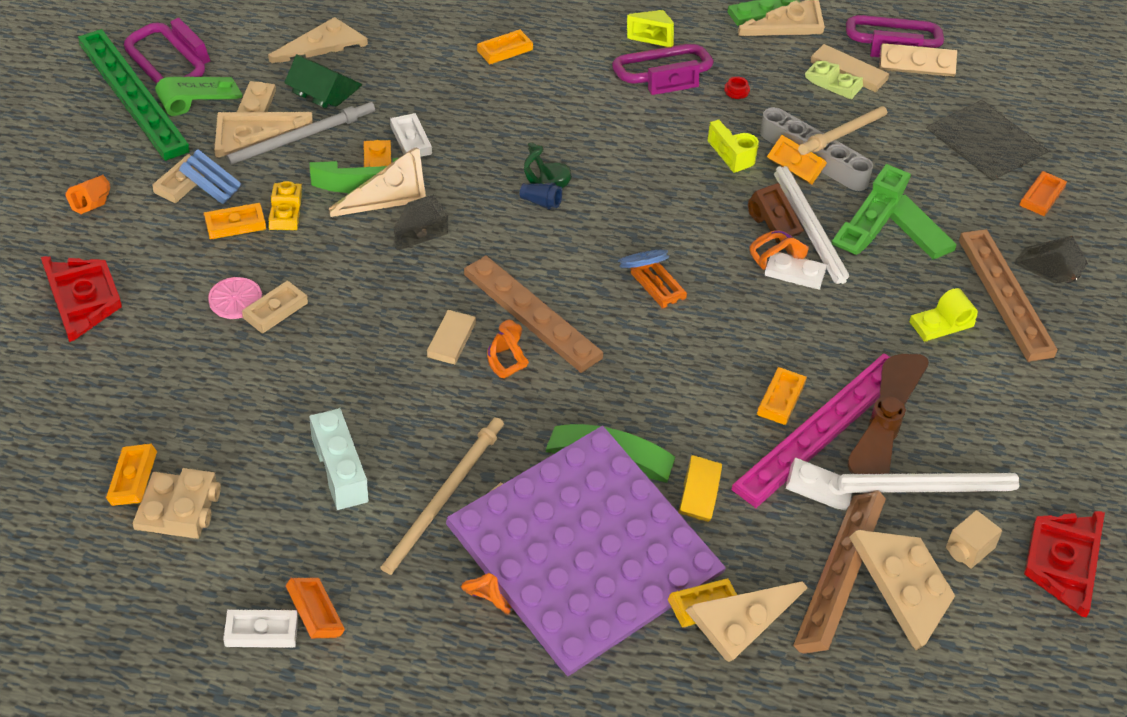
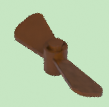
[848,354,929,474]

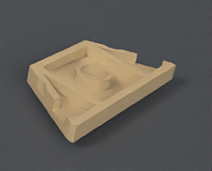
[849,530,955,650]

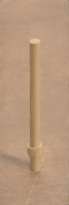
[798,106,887,155]

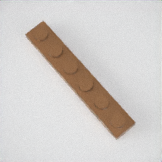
[959,229,1058,362]
[464,256,603,373]
[794,490,886,654]

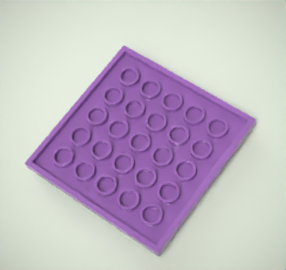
[446,425,726,676]

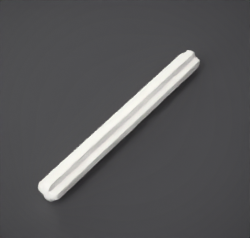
[774,166,849,284]
[837,473,1019,493]

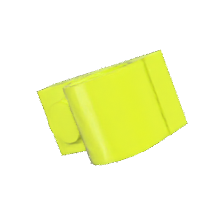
[707,120,759,173]
[909,288,978,342]

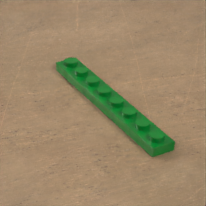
[78,29,190,161]

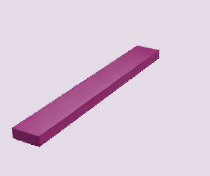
[731,353,890,508]

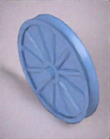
[618,250,669,268]

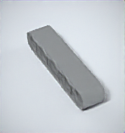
[760,107,873,191]

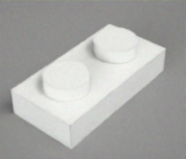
[390,113,432,157]
[765,252,827,290]
[785,458,852,511]
[223,610,298,647]

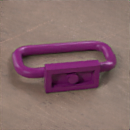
[846,15,944,57]
[124,17,211,84]
[612,44,714,95]

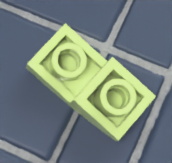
[805,61,863,99]

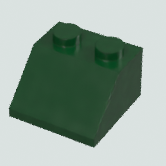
[284,54,362,108]

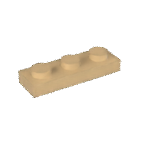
[879,43,957,77]

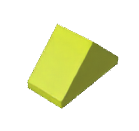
[627,10,674,48]

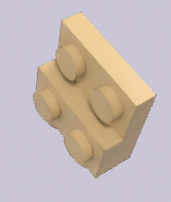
[133,468,221,539]

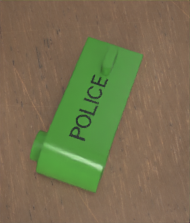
[155,77,243,116]

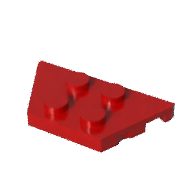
[41,256,122,342]
[1024,511,1105,618]

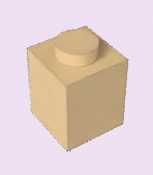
[946,510,1002,569]

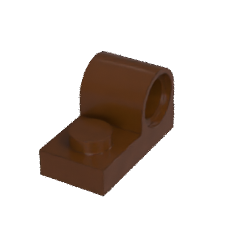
[748,182,804,243]

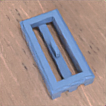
[179,149,242,204]

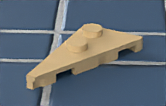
[738,0,825,36]
[268,17,368,63]
[214,112,313,157]
[328,147,426,217]
[685,581,808,662]

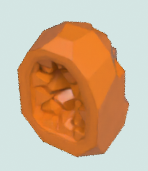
[65,175,110,214]

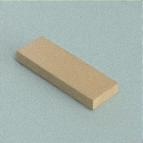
[810,44,889,92]

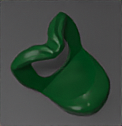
[524,142,572,188]

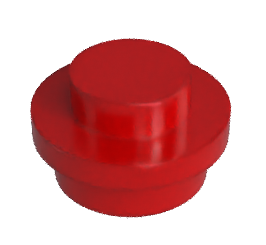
[724,76,750,99]

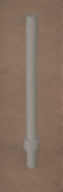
[226,102,375,165]

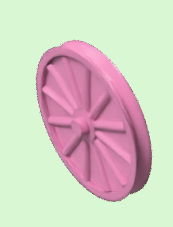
[208,277,262,319]

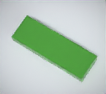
[890,194,957,260]

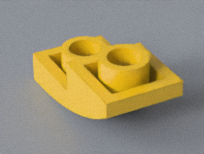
[268,181,302,230]
[678,455,722,522]

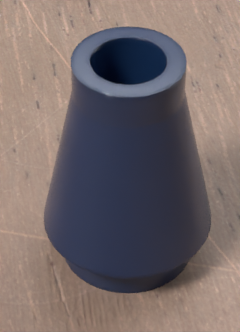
[519,182,562,210]

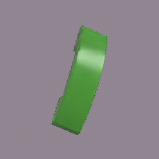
[310,158,398,193]
[832,164,911,255]
[546,424,675,483]

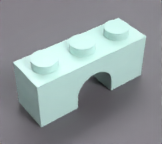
[309,408,368,510]

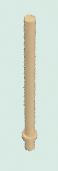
[381,417,504,575]

